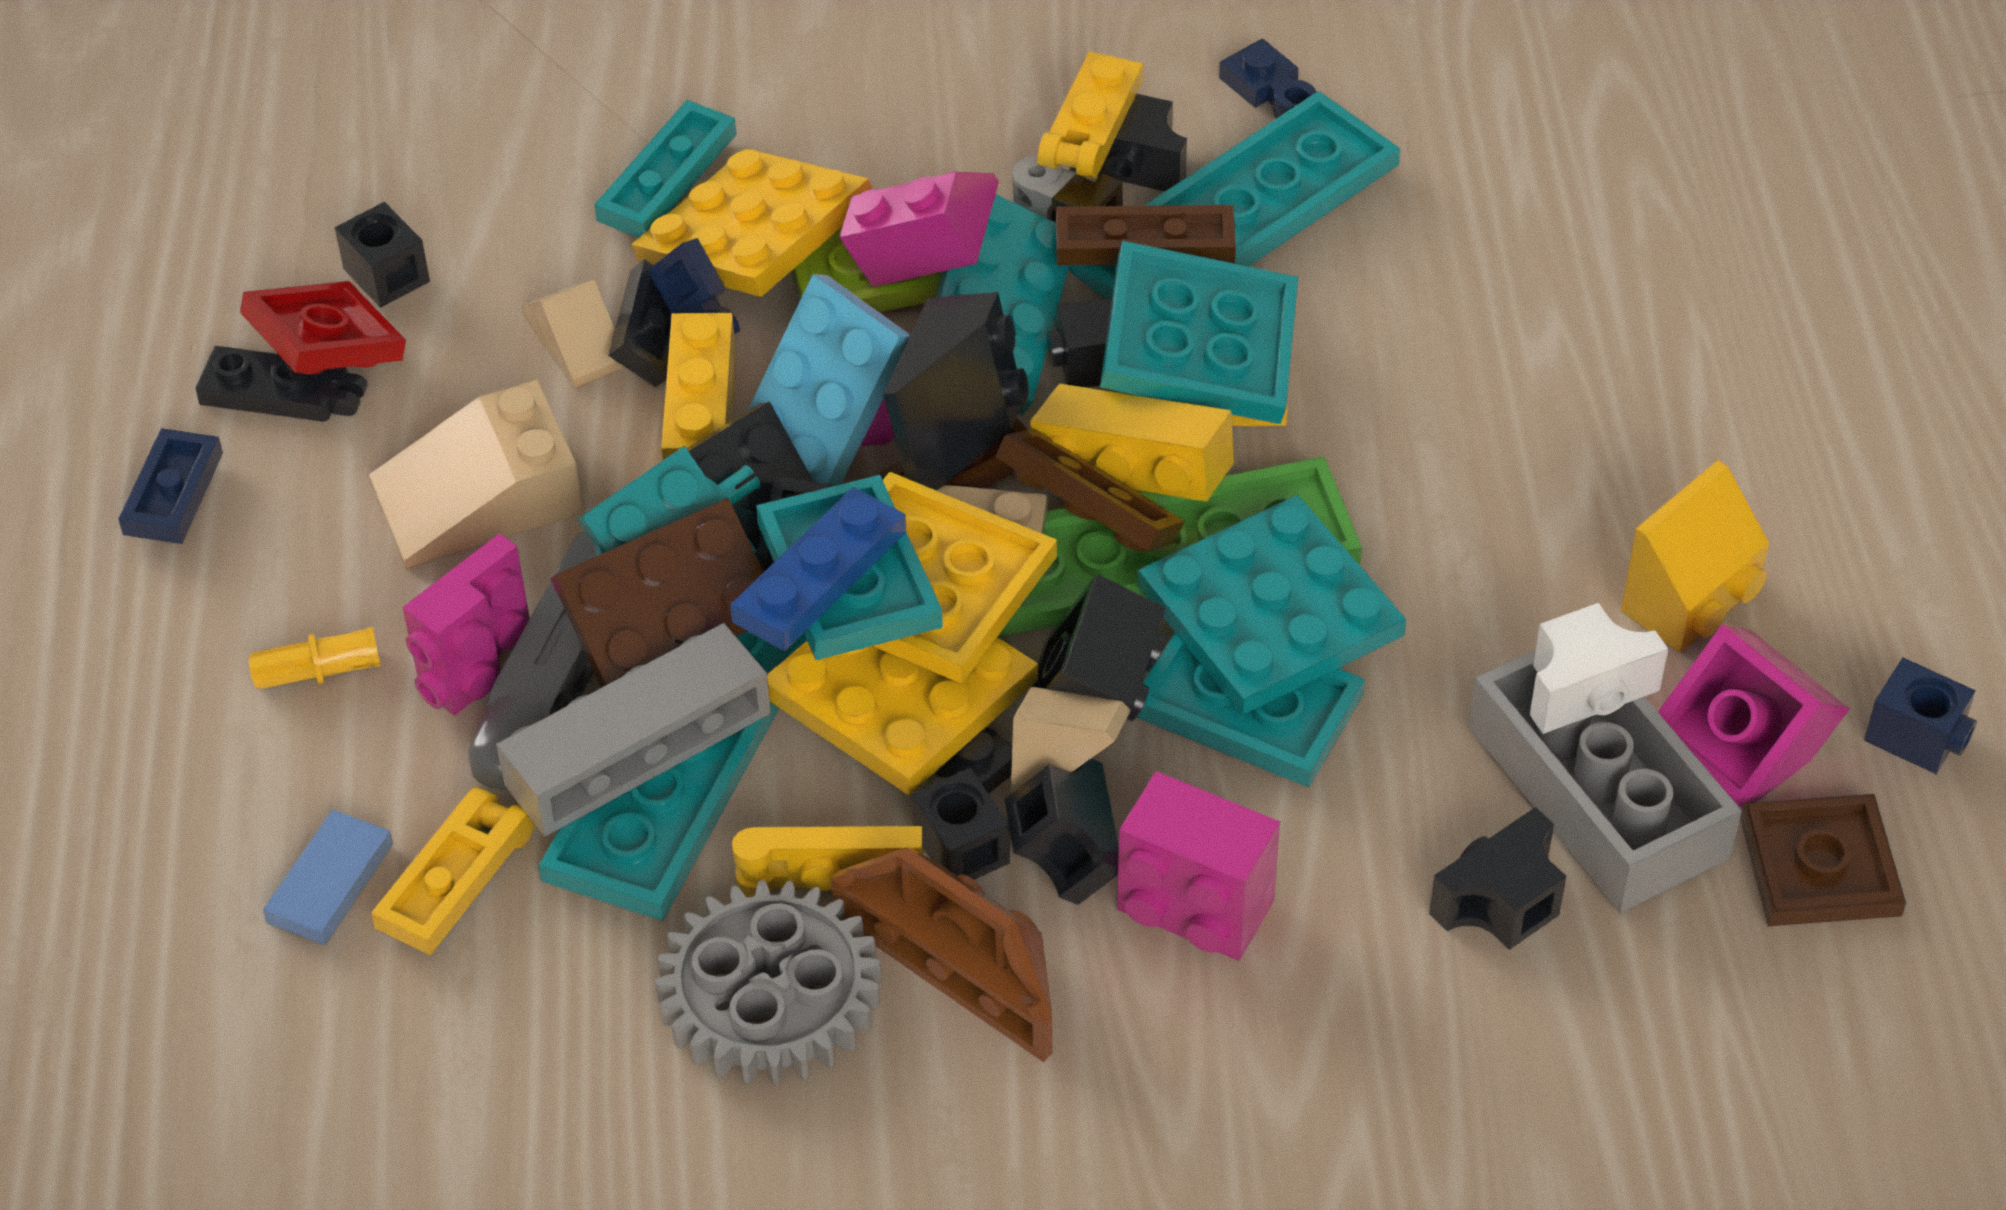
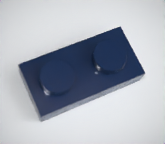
[118,428,223,544]

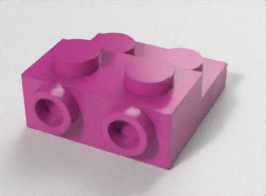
[402,533,530,716]

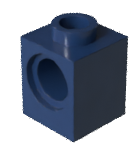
[1864,657,1977,774]

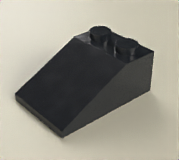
[883,292,1029,490]

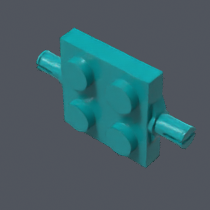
[576,446,761,556]

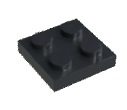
[686,402,814,555]

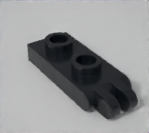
[195,345,368,422]

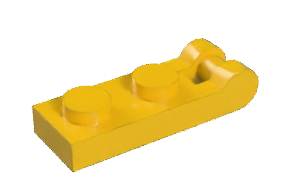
[1037,51,1143,179]
[371,786,536,956]
[732,826,923,898]

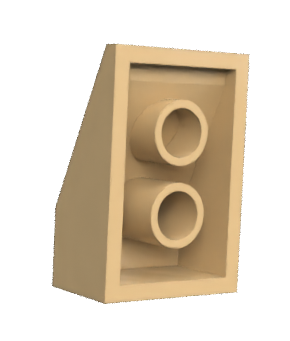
[369,379,584,568]

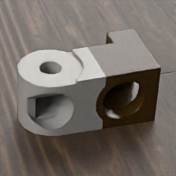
[1012,155,1123,223]

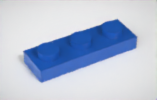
[731,487,906,651]

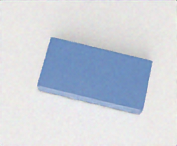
[263,809,393,945]

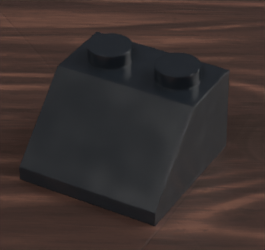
[1012,574,1166,736]

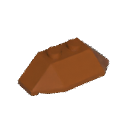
[831,848,1052,1062]

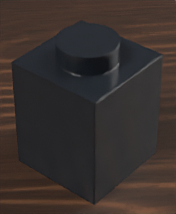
[1047,298,1112,388]

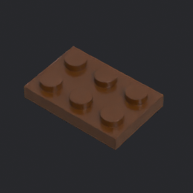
[550,498,764,687]

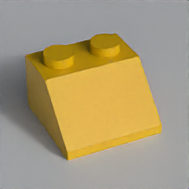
[1621,460,1769,653]

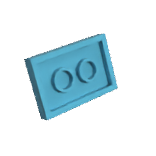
[747,274,910,486]

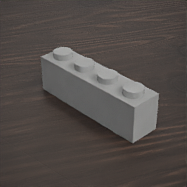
[496,623,771,837]

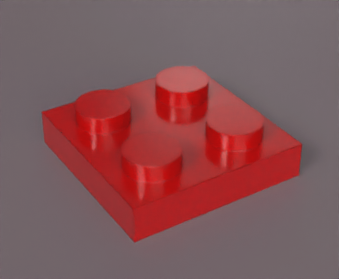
[240,281,406,374]

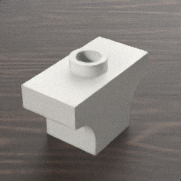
[1530,603,1668,734]

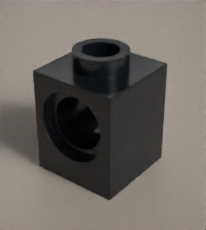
[335,201,430,308]
[912,767,1010,880]

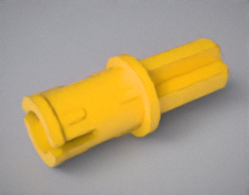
[248,626,381,689]

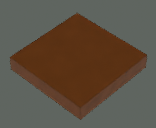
[1740,794,1906,926]

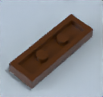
[1056,205,1236,265]
[995,428,1185,552]

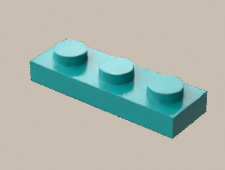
[594,100,737,238]

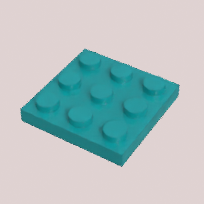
[1100,241,1298,424]
[1137,495,1406,715]

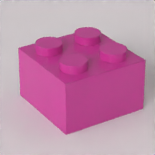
[1117,771,1280,961]

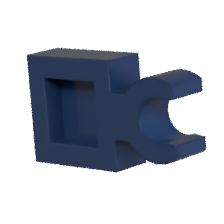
[1219,38,1316,118]
[647,238,740,335]

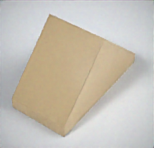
[521,279,624,388]
[1011,687,1131,794]

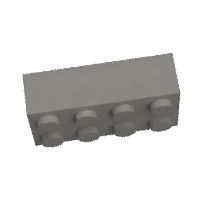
[1468,650,1742,913]

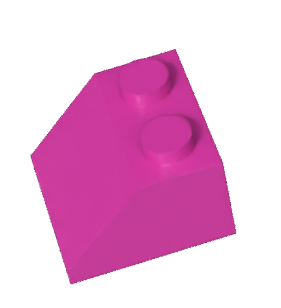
[839,171,999,287]
[1658,624,1850,808]

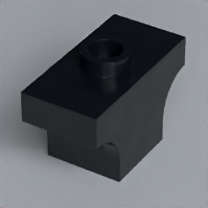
[1070,94,1187,192]
[1004,758,1119,905]
[1429,807,1566,950]

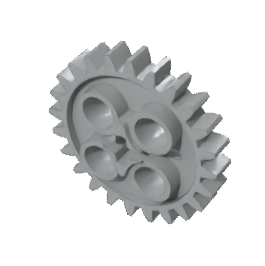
[655,880,881,1085]

